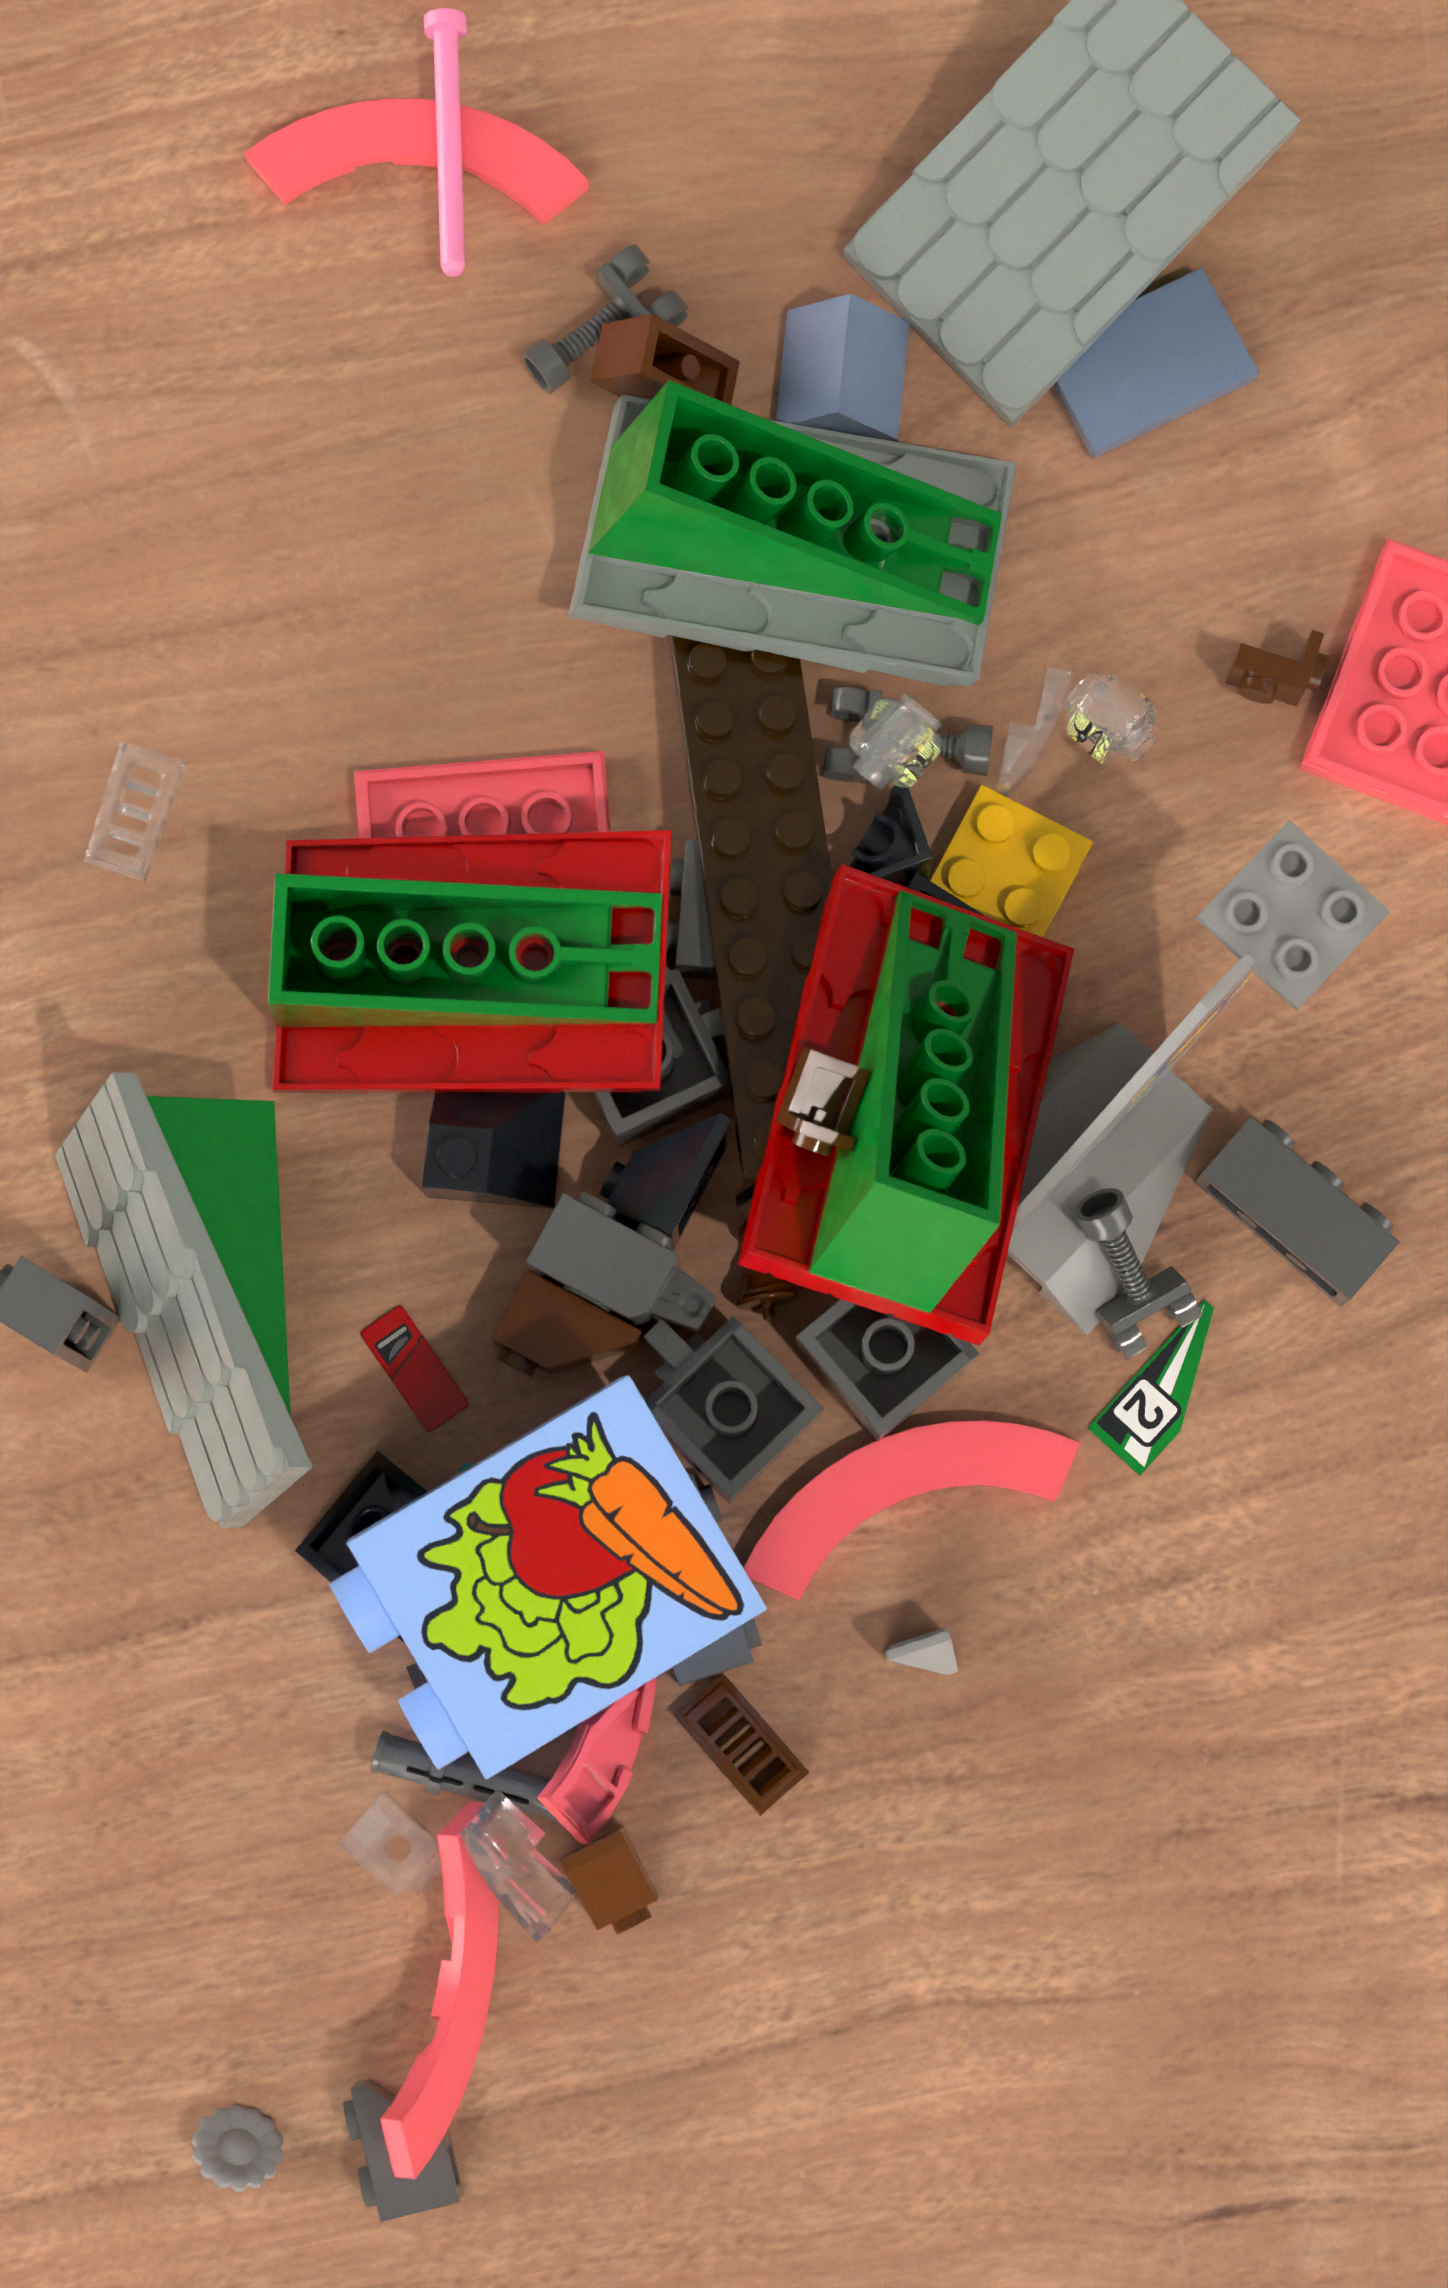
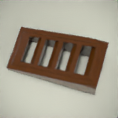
[675,1673,809,1816]

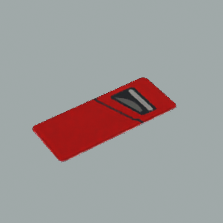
[361,1306,469,1432]

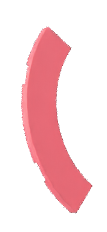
[244,98,590,226]
[743,1420,1081,1601]
[537,1677,656,1844]
[380,1802,499,2179]

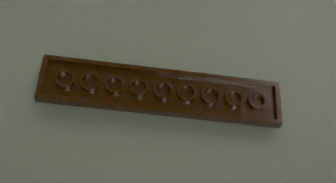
[669,587,832,1185]

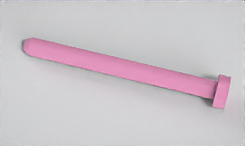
[424,8,467,277]

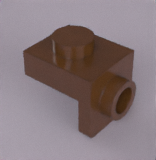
[1226,630,1329,707]
[776,1046,871,1156]

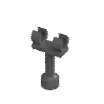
[521,244,688,394]
[823,687,993,785]
[1075,1188,1202,1361]

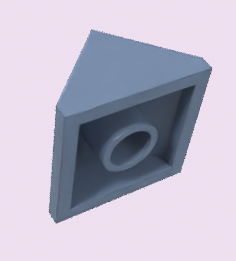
[776,293,910,442]

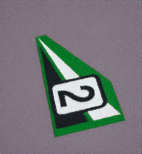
[1088,1300,1214,1476]

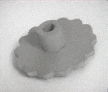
[192,2104,284,2192]

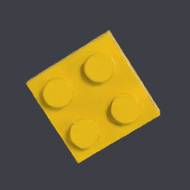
[930,784,1093,938]

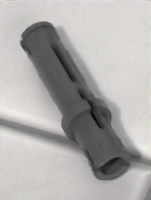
[370,1731,560,1824]

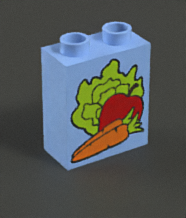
[329,1375,767,1780]

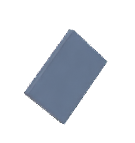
[1053,268,1259,459]

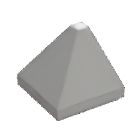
[884,1628,958,1675]

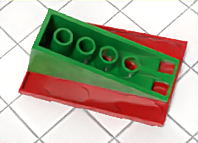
[268,830,671,1094]
[738,864,1075,1346]

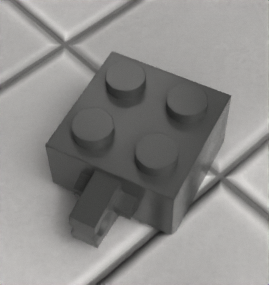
[592,969,731,1148]
[525,1192,716,1332]
[795,1299,980,1441]
[643,1316,824,1504]

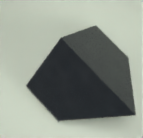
[849,780,933,886]

